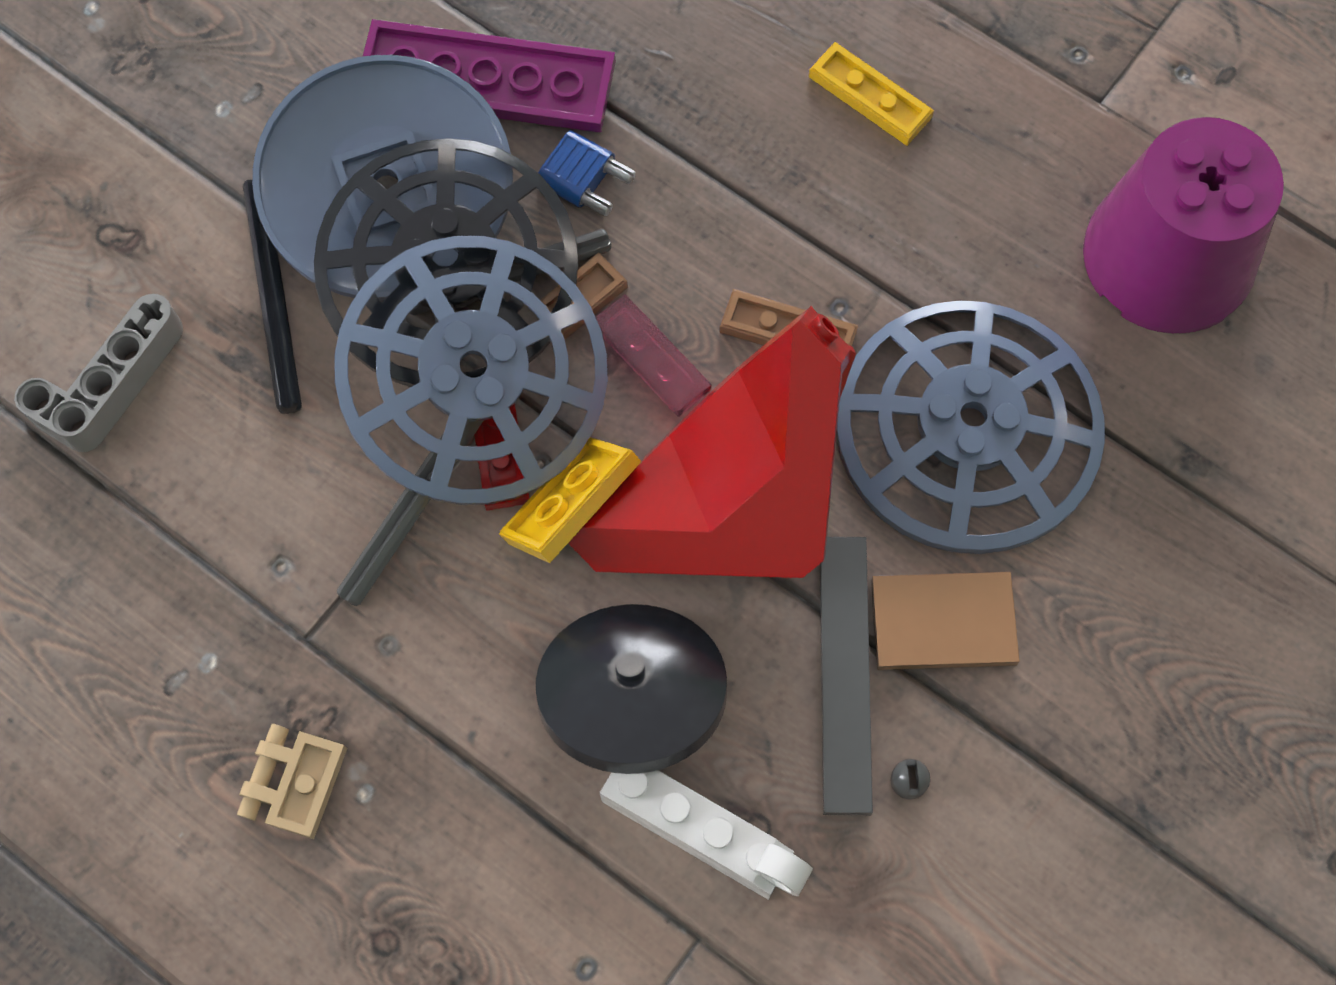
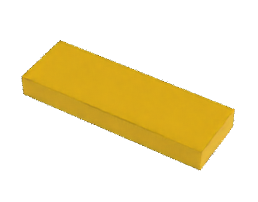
[809,42,934,146]

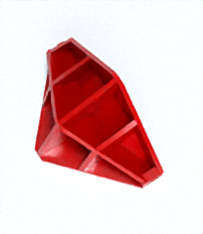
[568,306,856,578]

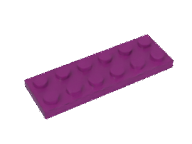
[362,19,616,133]

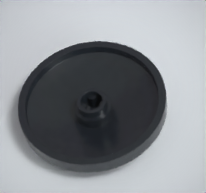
[536,604,727,774]

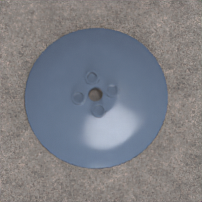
[252,55,513,301]

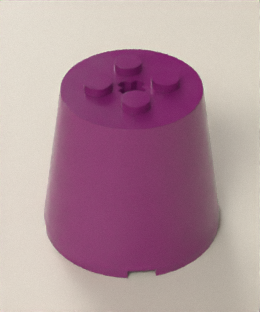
[1083,117,1284,334]

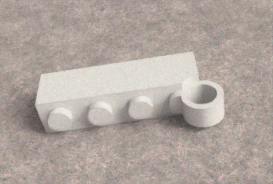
[600,770,813,900]

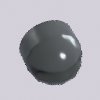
[891,759,930,799]

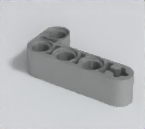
[14,294,183,452]

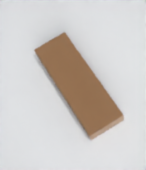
[720,289,858,346]

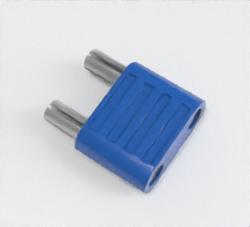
[538,130,635,216]

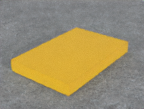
[499,437,641,563]

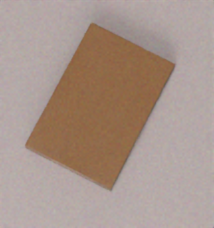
[871,572,1020,670]

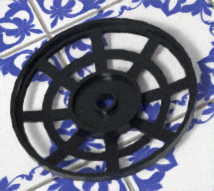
[314,138,578,387]

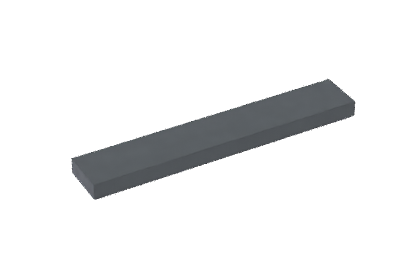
[820,537,873,816]

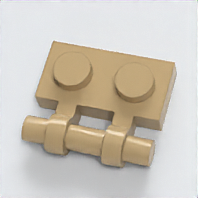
[237,724,348,840]

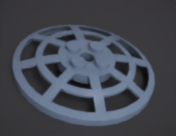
[335,236,608,505]
[836,301,1105,554]

